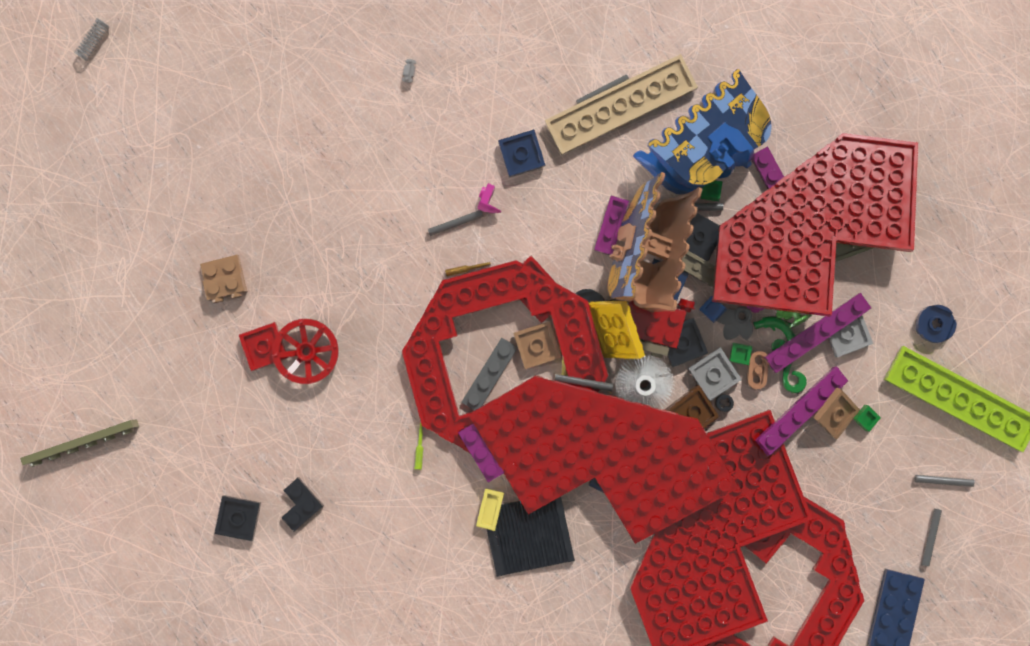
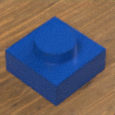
[699,296,727,323]

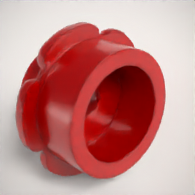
[677,298,696,313]

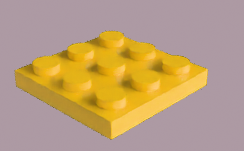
[589,301,645,359]

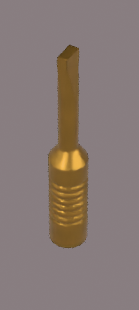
[445,262,491,277]

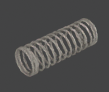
[74,18,110,61]

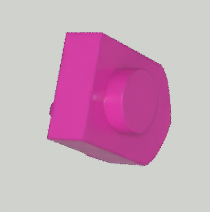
[478,183,501,213]

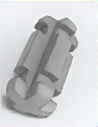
[402,59,416,83]

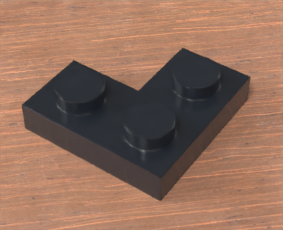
[281,477,324,532]

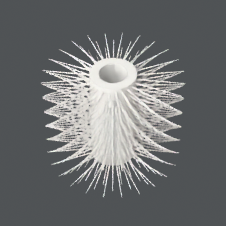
[615,355,675,408]

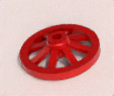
[272,319,339,384]

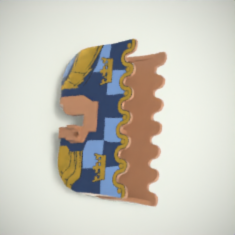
[608,172,702,313]

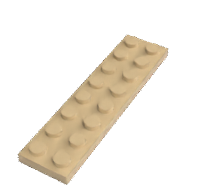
[545,54,698,155]

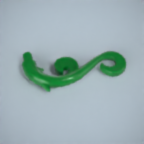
[753,316,807,393]

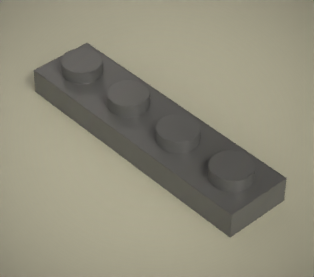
[461,337,518,410]

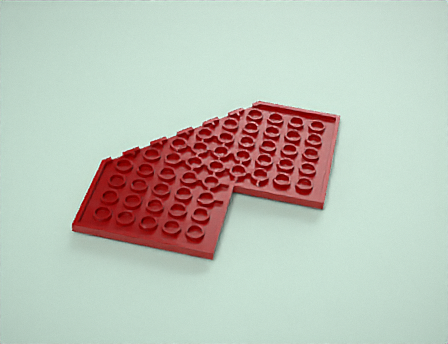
[712,133,919,317]
[469,375,739,544]
[630,409,813,646]

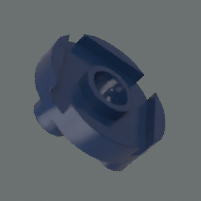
[916,305,957,343]

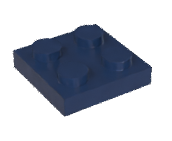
[498,129,546,178]

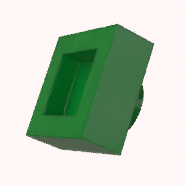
[700,180,723,202]
[729,343,752,365]
[853,404,881,432]

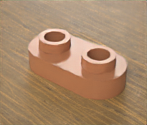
[746,351,769,389]

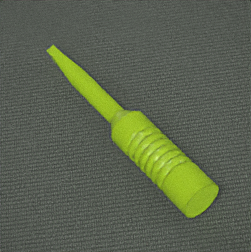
[414,423,424,470]

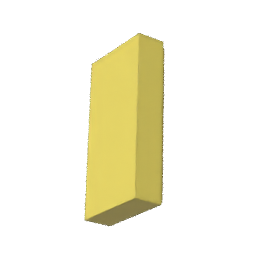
[476,488,504,531]

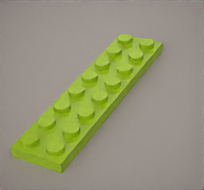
[884,346,1030,452]

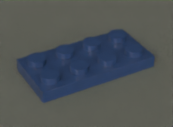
[868,568,925,646]

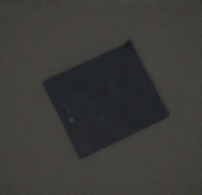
[487,496,575,577]

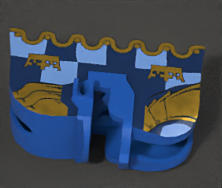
[633,69,772,195]

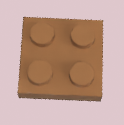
[513,321,562,369]
[813,388,860,440]

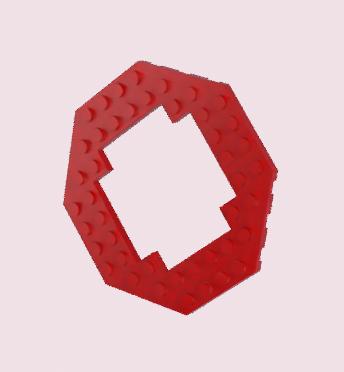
[402,260,608,453]
[705,497,865,646]

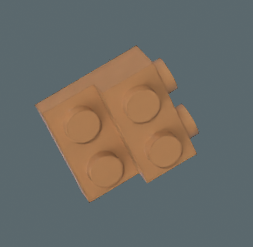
[200,255,248,303]

